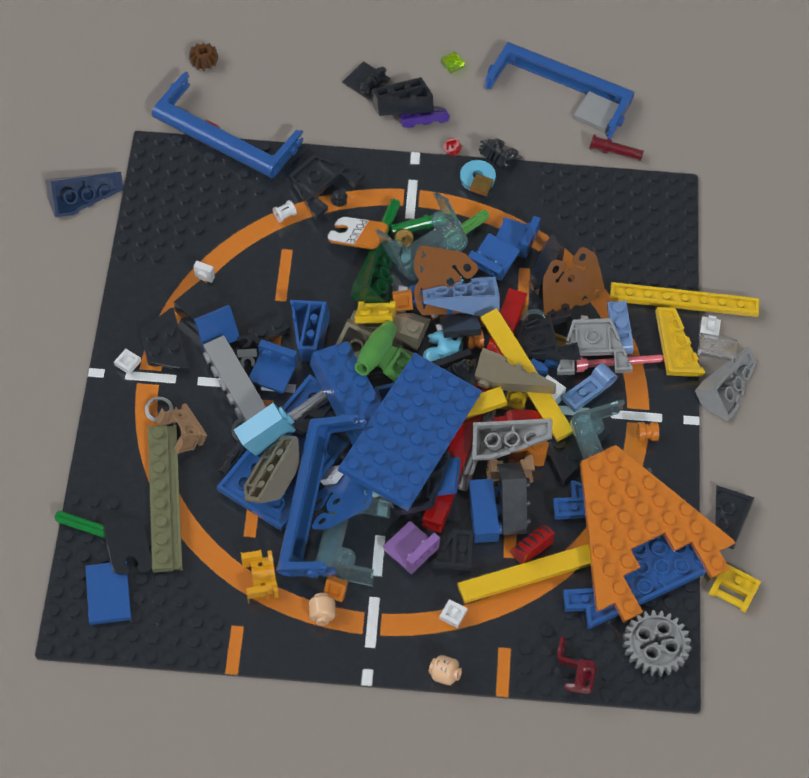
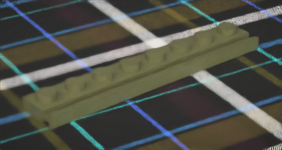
[148,425,183,573]

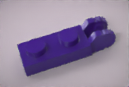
[399,108,450,128]

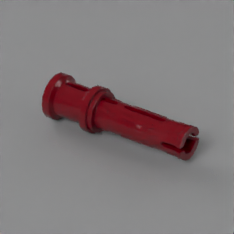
[589,134,644,161]

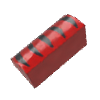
[510,525,555,564]

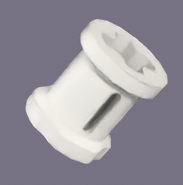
[273,200,297,223]

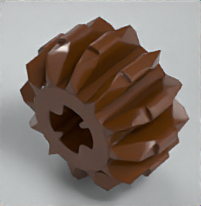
[189,42,218,71]

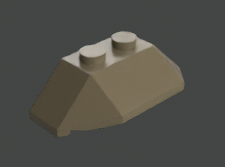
[244,435,299,503]

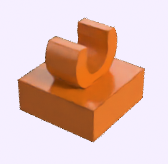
[392,289,413,311]
[323,575,348,602]

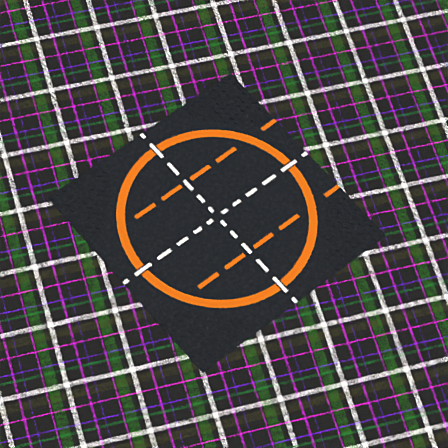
[35,131,701,714]

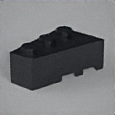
[497,462,531,535]

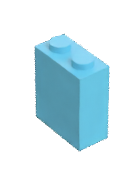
[234,403,296,457]

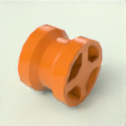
[466,330,484,350]

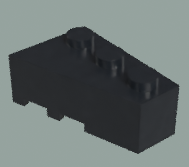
[372,77,434,116]

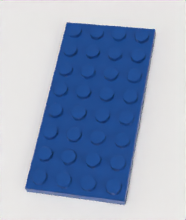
[338,353,482,511]
[217,374,348,532]

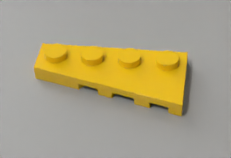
[655,307,705,377]

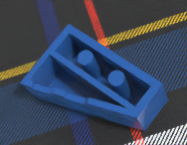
[290,300,330,361]

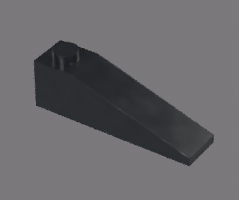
[529,233,565,297]

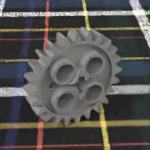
[623,610,691,677]

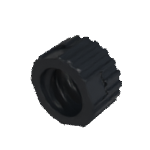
[331,190,348,207]

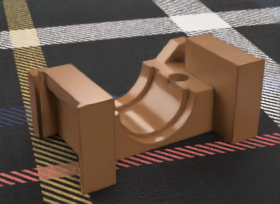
[155,403,207,454]
[486,455,535,485]

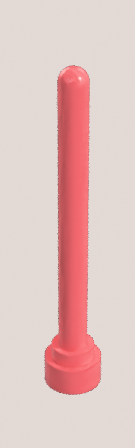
[574,355,664,372]

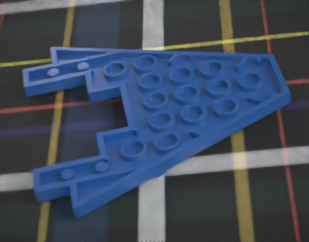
[552,481,721,629]

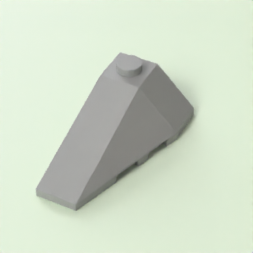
[695,347,756,421]
[472,419,552,461]

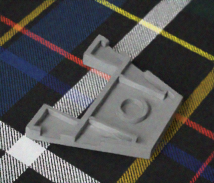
[557,318,633,375]

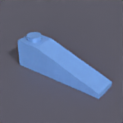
[422,277,500,317]

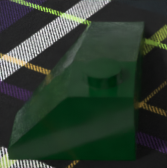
[350,240,393,303]

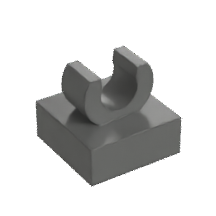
[237,349,257,367]

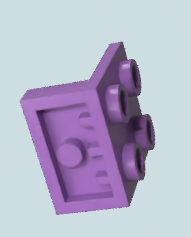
[383,522,440,574]

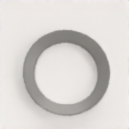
[145,397,173,422]

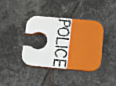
[328,217,388,249]

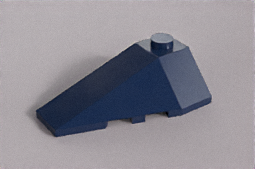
[45,171,123,218]

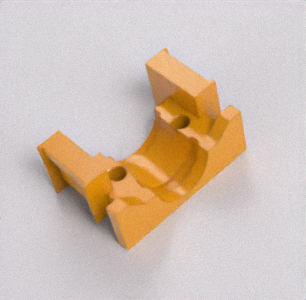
[241,549,279,603]

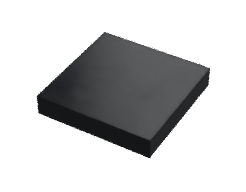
[439,313,481,338]

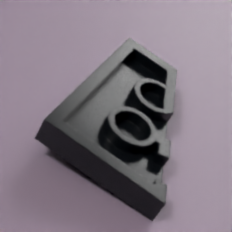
[715,485,754,550]

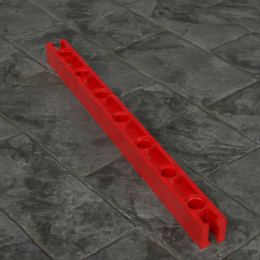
[422,288,527,533]

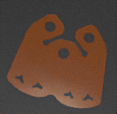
[414,245,478,315]
[543,247,605,317]

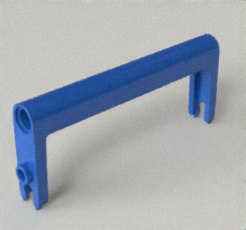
[484,42,635,139]
[152,72,304,178]
[276,414,367,578]

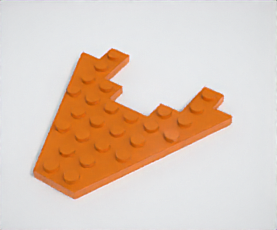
[580,445,735,623]

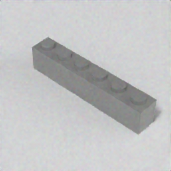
[202,335,266,424]

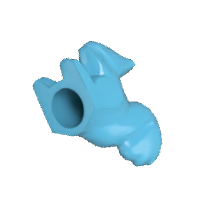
[423,330,464,361]

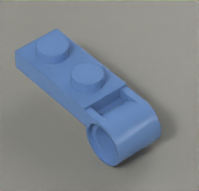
[607,301,633,354]
[562,363,617,413]

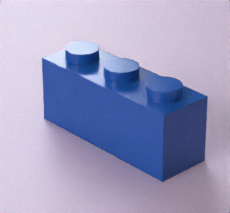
[468,479,503,543]

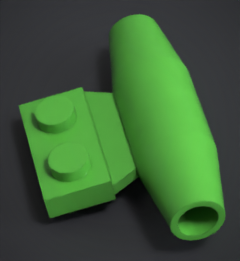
[355,321,412,382]

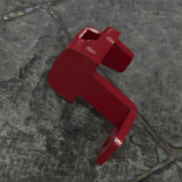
[558,636,597,694]

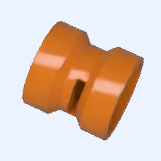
[636,422,659,442]

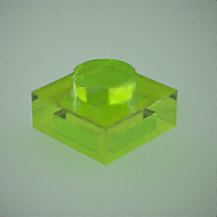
[441,51,465,74]

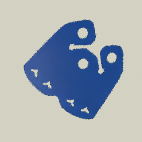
[312,474,373,529]

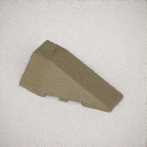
[350,310,431,351]

